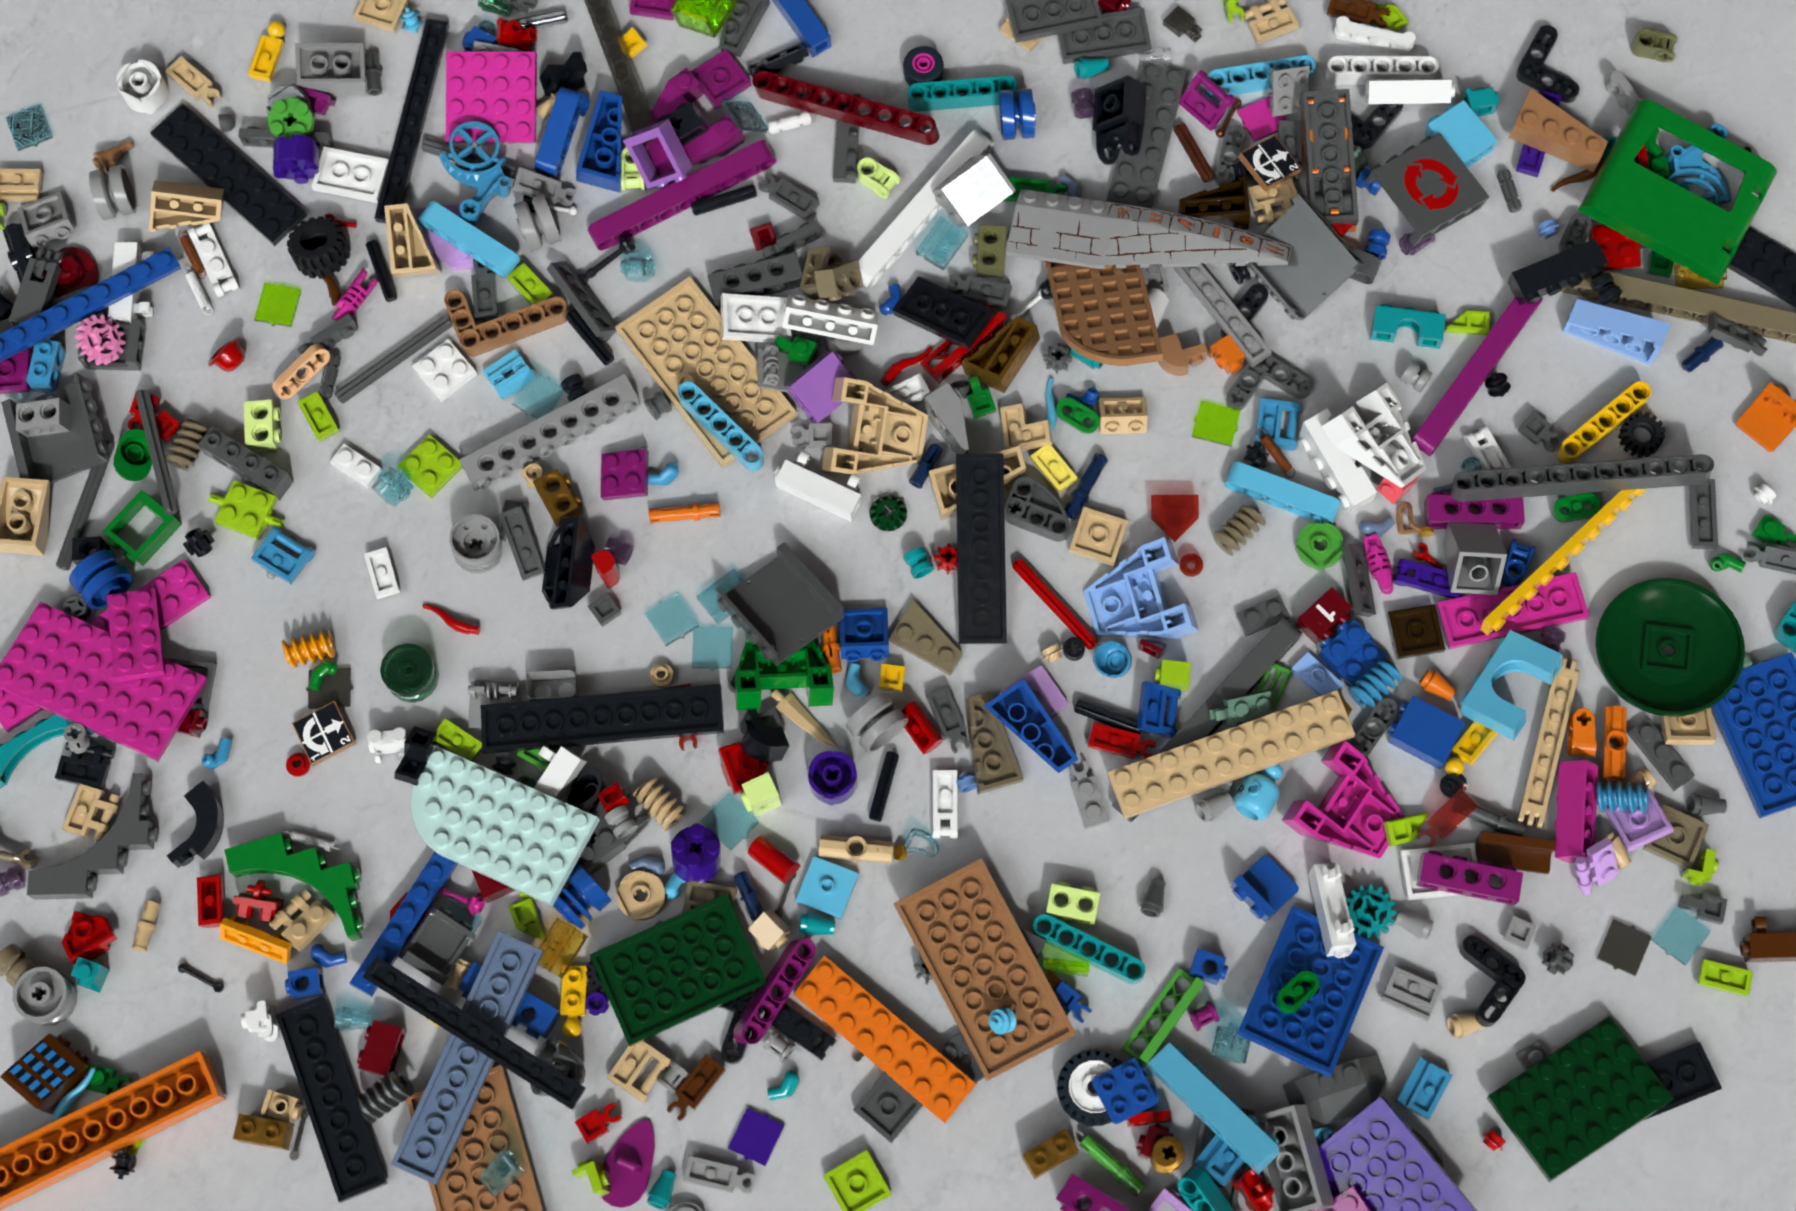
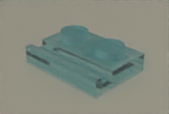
[916,216,969,271]
[696,569,744,625]

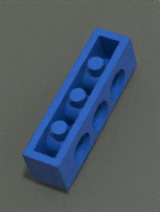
[458,962,561,1040]

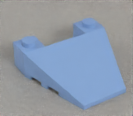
[1083,537,1199,639]

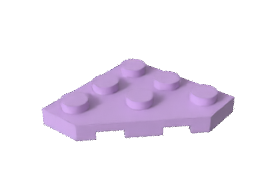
[413,204,475,271]

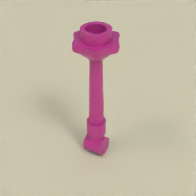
[439,887,485,916]

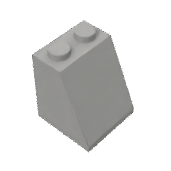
[1444,522,1507,595]

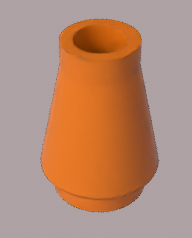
[1418,669,1456,701]

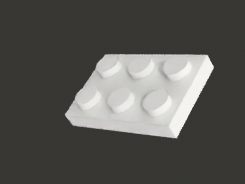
[311,147,389,203]
[720,293,792,343]
[1400,843,1477,901]

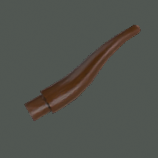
[1551,157,1605,192]
[323,275,341,306]

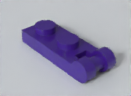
[1393,559,1460,599]

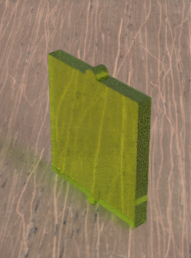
[254,283,301,327]
[1192,401,1241,447]

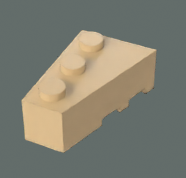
[149,180,224,233]
[384,203,442,278]

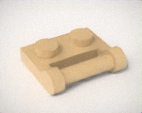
[607,1041,672,1103]

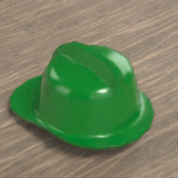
[113,429,152,482]

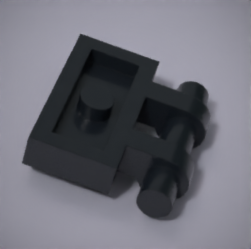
[55,742,115,790]

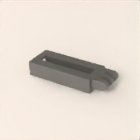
[9,247,63,326]

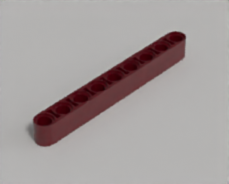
[752,71,940,145]

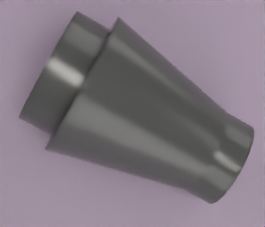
[1687,792,1727,817]
[1139,879,1166,918]

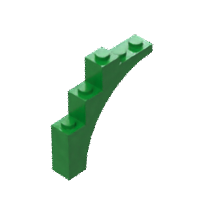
[224,833,364,941]

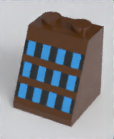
[0,1033,90,1114]

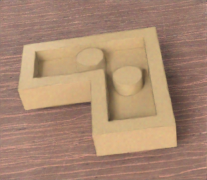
[1000,403,1053,451]

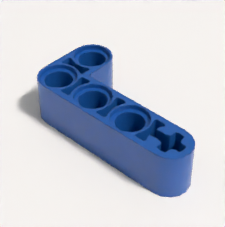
[534,87,590,177]

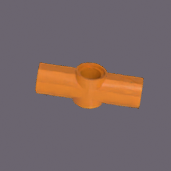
[1601,705,1628,782]

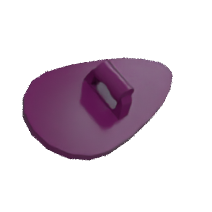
[601,1120,655,1208]

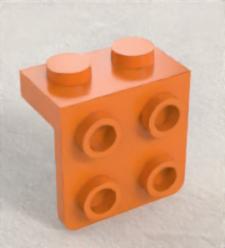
[1736,382,1796,452]

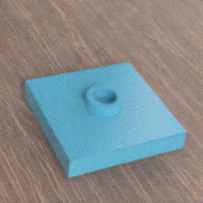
[795,856,859,920]

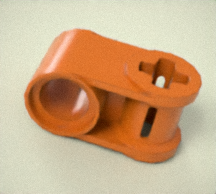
[1567,708,1597,756]

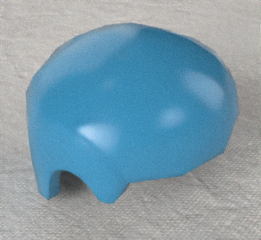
[1093,641,1132,678]

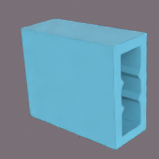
[1424,100,1498,168]

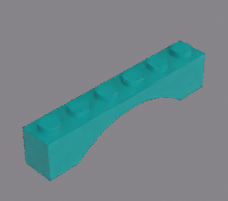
[0,714,95,788]

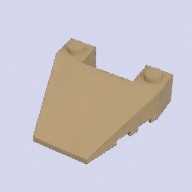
[822,377,928,474]

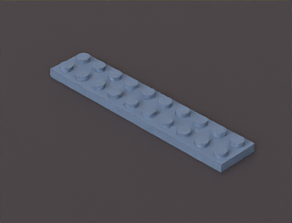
[391,931,545,1185]

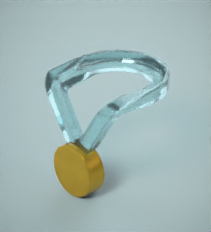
[893,828,939,861]

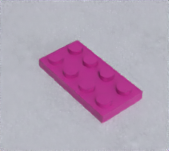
[107,588,165,682]

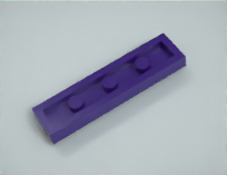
[1515,89,1562,177]

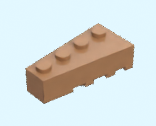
[1508,88,1608,172]

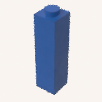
[772,0,831,58]

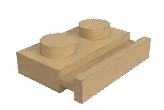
[0,169,43,202]

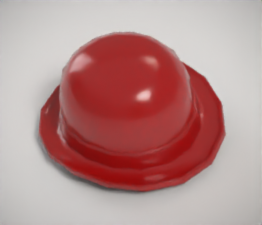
[208,337,245,372]

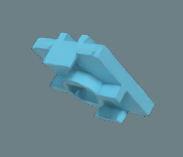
[482,349,536,400]

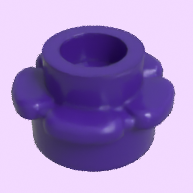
[586,991,609,1016]

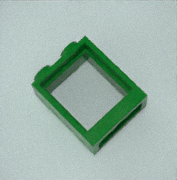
[103,490,181,566]

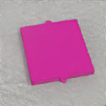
[1237,96,1287,142]

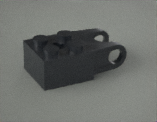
[1092,76,1147,165]

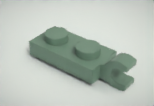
[1209,690,1273,724]

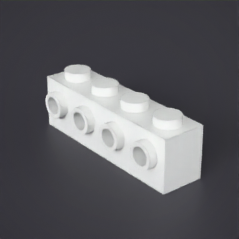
[782,295,879,345]

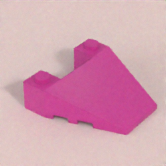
[1282,741,1405,858]

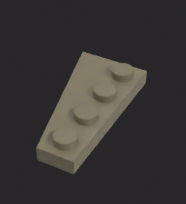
[966,691,1024,795]

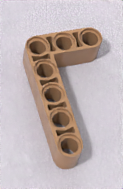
[444,289,569,357]

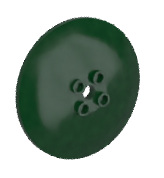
[1595,578,1745,717]

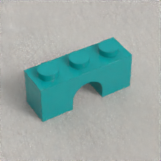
[1370,304,1446,349]

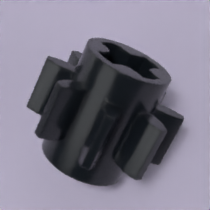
[183,528,215,557]

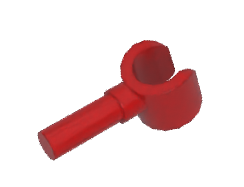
[324,213,357,228]
[1413,543,1443,569]

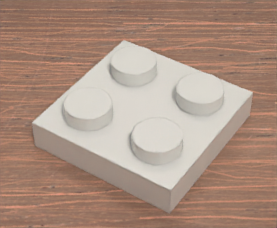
[412,339,478,402]

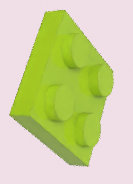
[397,434,463,499]
[823,1150,892,1211]

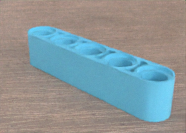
[1205,55,1316,98]
[417,201,520,278]
[677,381,764,472]
[1224,462,1341,525]

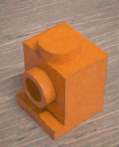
[1208,334,1245,374]

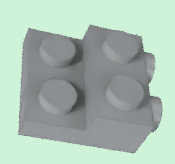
[18,191,75,248]

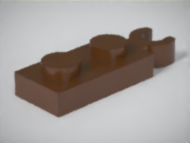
[1327,0,1391,28]
[667,1054,726,1121]

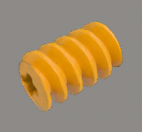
[282,629,336,668]

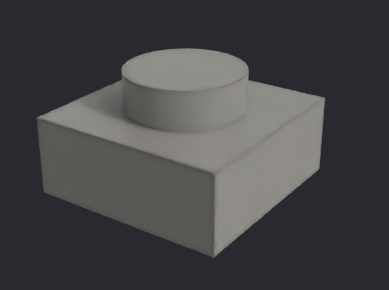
[1503,915,1536,950]

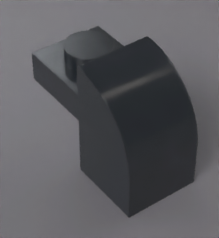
[539,52,587,96]
[739,709,790,762]
[395,726,437,786]

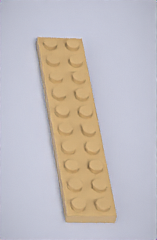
[1107,690,1355,819]

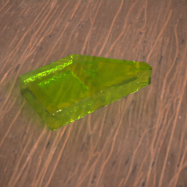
[1043,958,1090,977]

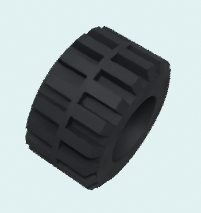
[287,216,351,279]

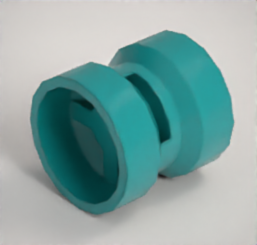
[903,547,934,579]

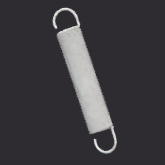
[184,267,213,315]
[282,830,341,852]

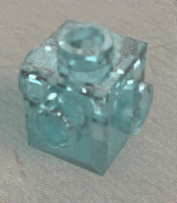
[371,467,414,507]
[1211,1023,1250,1064]

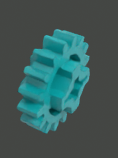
[1346,884,1397,939]

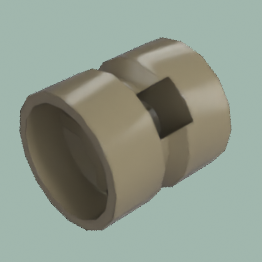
[0,944,40,988]

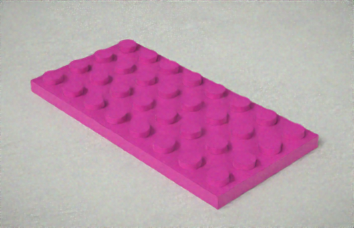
[0,602,208,762]

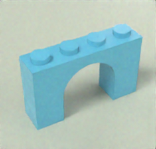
[1460,630,1563,741]

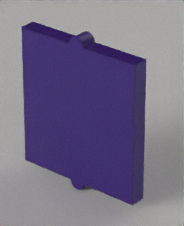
[728,1108,784,1166]

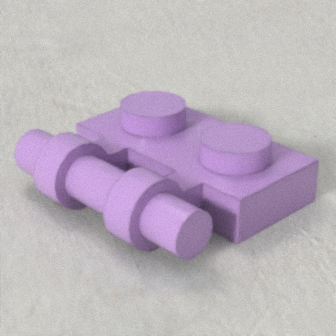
[1574,837,1619,895]

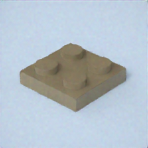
[1643,804,1709,869]

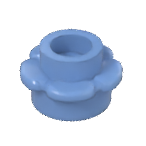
[1537,219,1560,238]
[956,772,977,793]

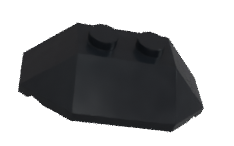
[542,516,595,610]

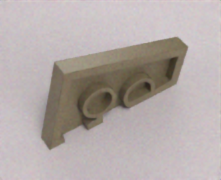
[889,600,963,676]

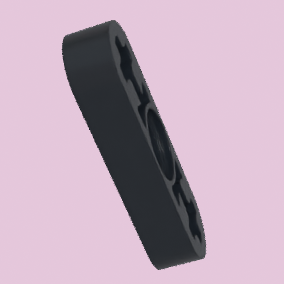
[1221,284,1268,338]

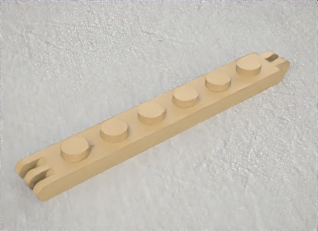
[1517,656,1580,829]

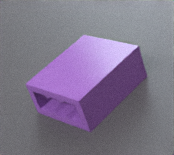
[784,351,858,423]

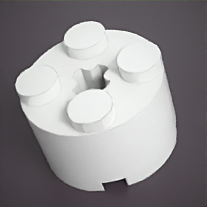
[116,60,169,114]

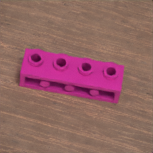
[1554,760,1598,863]

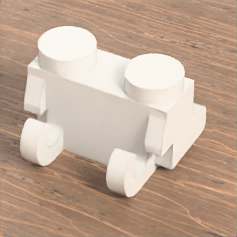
[367,727,411,764]
[241,1000,279,1042]

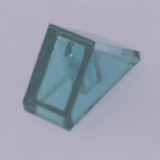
[479,1149,526,1197]

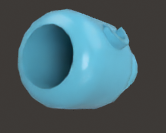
[1234,764,1283,821]

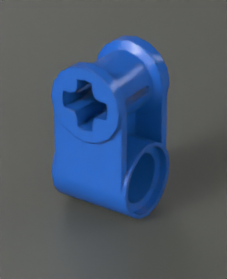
[1501,538,1536,587]

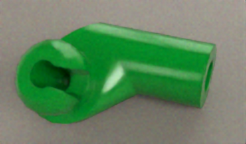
[1645,128,1664,157]
[1709,553,1746,573]
[308,660,338,691]

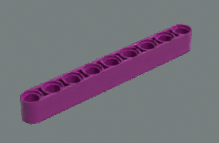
[587,140,777,250]
[1412,297,1543,456]

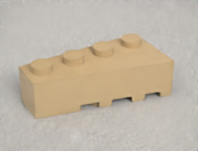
[928,446,1026,521]

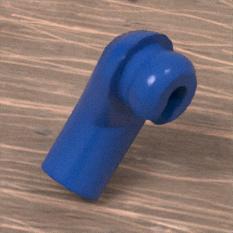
[879,284,901,315]
[1066,388,1099,407]
[310,944,347,968]

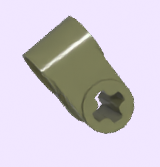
[1630,29,1678,62]

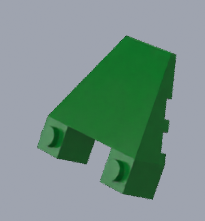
[735,638,834,710]

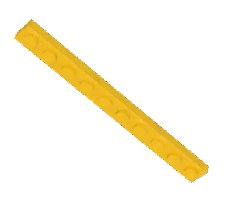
[1480,489,1647,636]

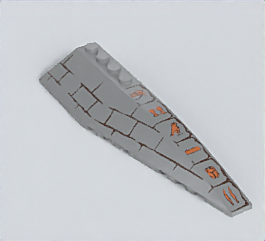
[1006,189,1292,269]

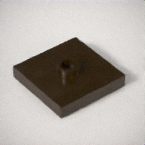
[1387,604,1446,660]

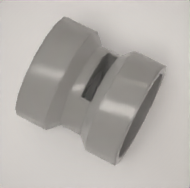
[1400,361,1433,393]
[604,805,638,839]

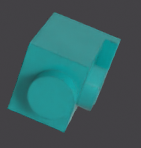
[1462,87,1499,117]
[70,957,109,993]

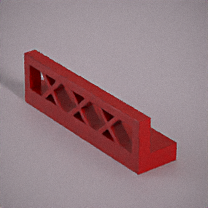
[920,305,1007,384]

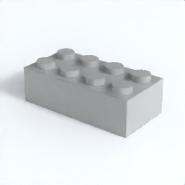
[1255,1104,1335,1211]

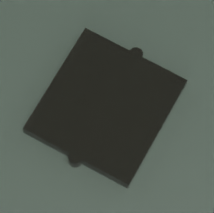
[306,668,353,709]
[1596,919,1652,976]

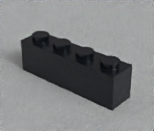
[1507,239,1608,305]

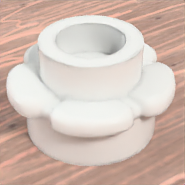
[1754,483,1777,505]

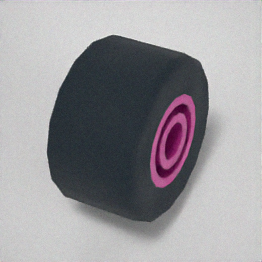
[903,46,944,86]

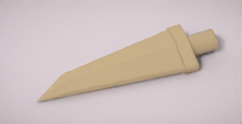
[771,689,837,746]

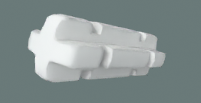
[767,111,812,134]

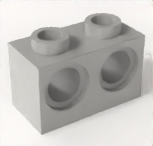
[16,396,70,437]

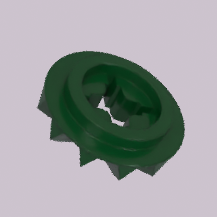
[869,494,907,531]

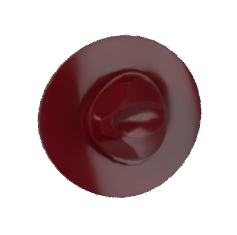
[42,247,99,297]

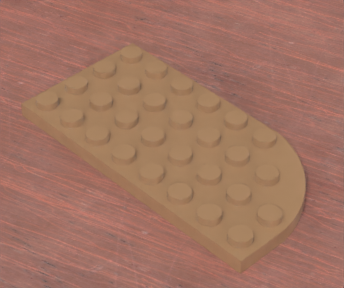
[1044,261,1163,366]

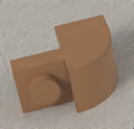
[1158,333,1208,376]

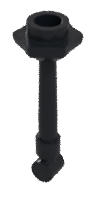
[578,236,636,285]

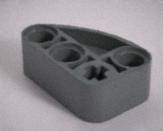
[1004,477,1070,542]

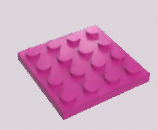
[445,51,537,143]

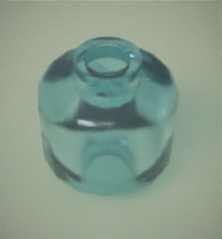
[620,252,656,282]

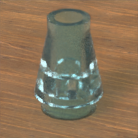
[334,1007,371,1032]

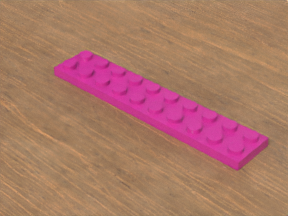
[0,559,211,732]

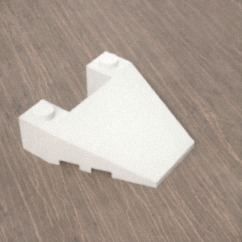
[1321,382,1427,488]

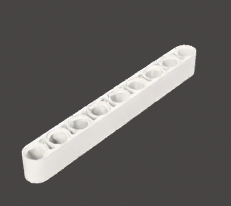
[859,129,994,289]

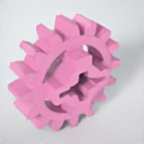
[74,314,125,365]

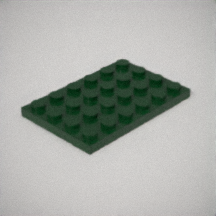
[590,894,767,1047]
[1487,1016,1674,1183]

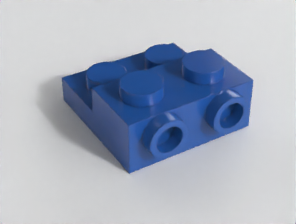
[840,608,889,662]
[1318,619,1388,687]

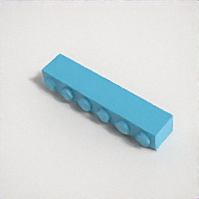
[1148,1042,1280,1174]

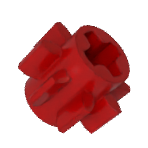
[934,543,957,575]

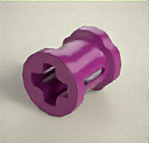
[1188,1001,1220,1032]

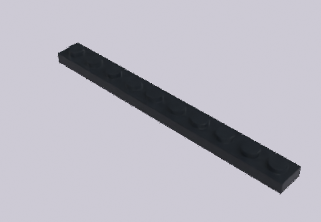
[374,19,450,223]
[363,956,586,1110]

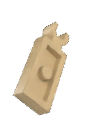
[165,56,222,108]

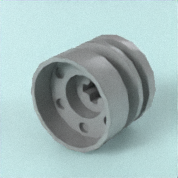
[449,514,502,573]

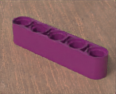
[733,939,816,1044]

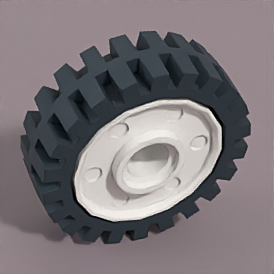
[1057,1049,1123,1126]

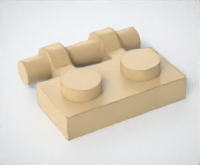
[1244,0,1299,45]
[1248,178,1298,225]
[62,784,120,842]
[269,890,335,952]

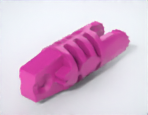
[331,269,379,321]
[1363,534,1394,595]

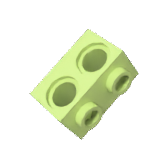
[244,399,282,453]
[1046,882,1100,926]

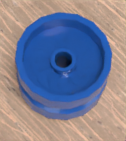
[999,88,1036,140]
[69,550,133,609]

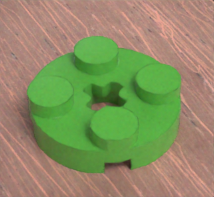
[268,98,315,139]
[1295,522,1344,571]

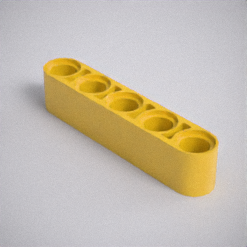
[1557,381,1651,464]

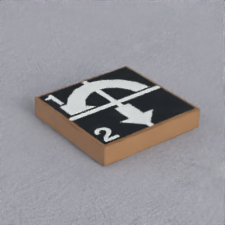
[1238,135,1302,192]
[292,701,356,766]

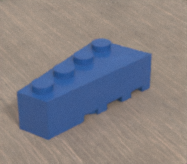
[576,90,622,193]
[984,679,1079,773]

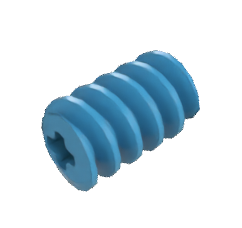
[1348,659,1403,709]
[1596,781,1649,814]

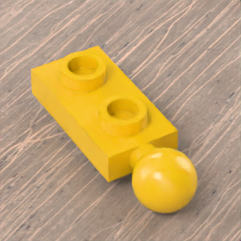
[248,21,286,82]
[1445,721,1499,776]
[560,966,588,1038]

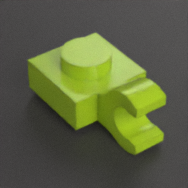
[1222,0,1245,24]

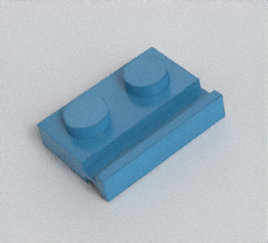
[1395,1057,1453,1120]
[1194,1135,1244,1187]

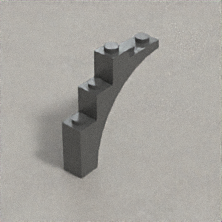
[27,773,158,900]

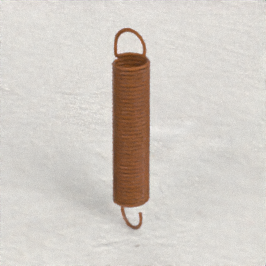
[178,231,206,279]
[1256,428,1295,478]

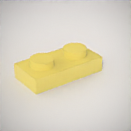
[1030,445,1078,494]

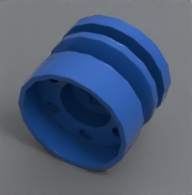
[553,864,612,930]

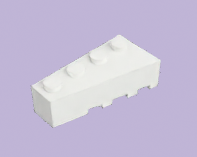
[1298,408,1377,514]

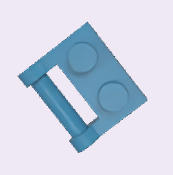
[1254,398,1302,451]
[251,527,316,585]

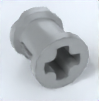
[63,723,91,754]
[763,1030,796,1063]
[657,1061,689,1095]

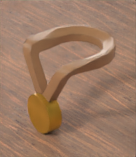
[1396,501,1434,537]

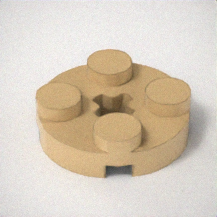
[616,871,666,921]

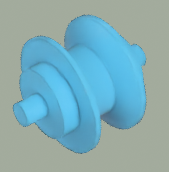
[399,7,424,33]
[989,1007,1017,1035]

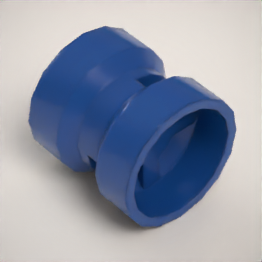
[1356,165,1381,196]
[1364,229,1391,260]

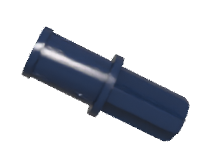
[1681,337,1724,373]
[908,444,943,489]
[734,871,764,920]

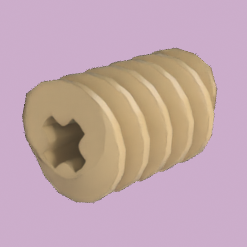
[633,777,684,831]

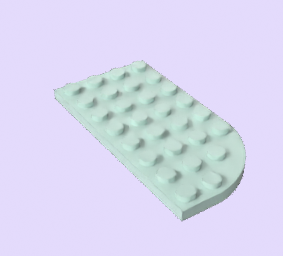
[411,745,600,907]

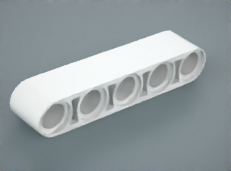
[1325,56,1439,85]

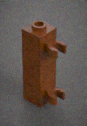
[1740,917,1796,963]

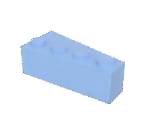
[1563,299,1671,365]

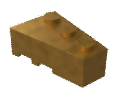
[961,316,1040,393]

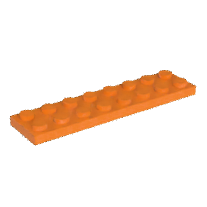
[793,955,977,1123]

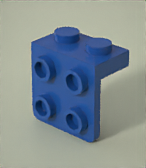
[1231,855,1299,922]
[1092,1057,1160,1124]

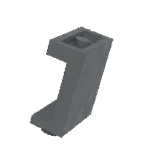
[78,319,146,371]
[398,906,476,986]

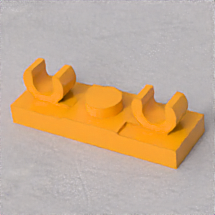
[220,914,293,965]

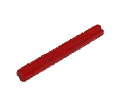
[1012,558,1098,650]

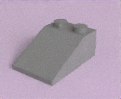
[295,43,366,96]
[924,382,969,455]

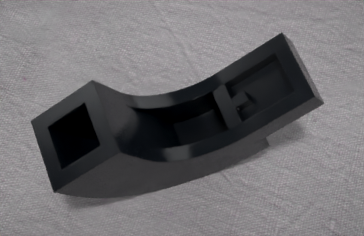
[167,781,224,868]

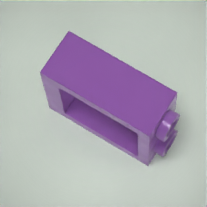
[623,119,693,189]

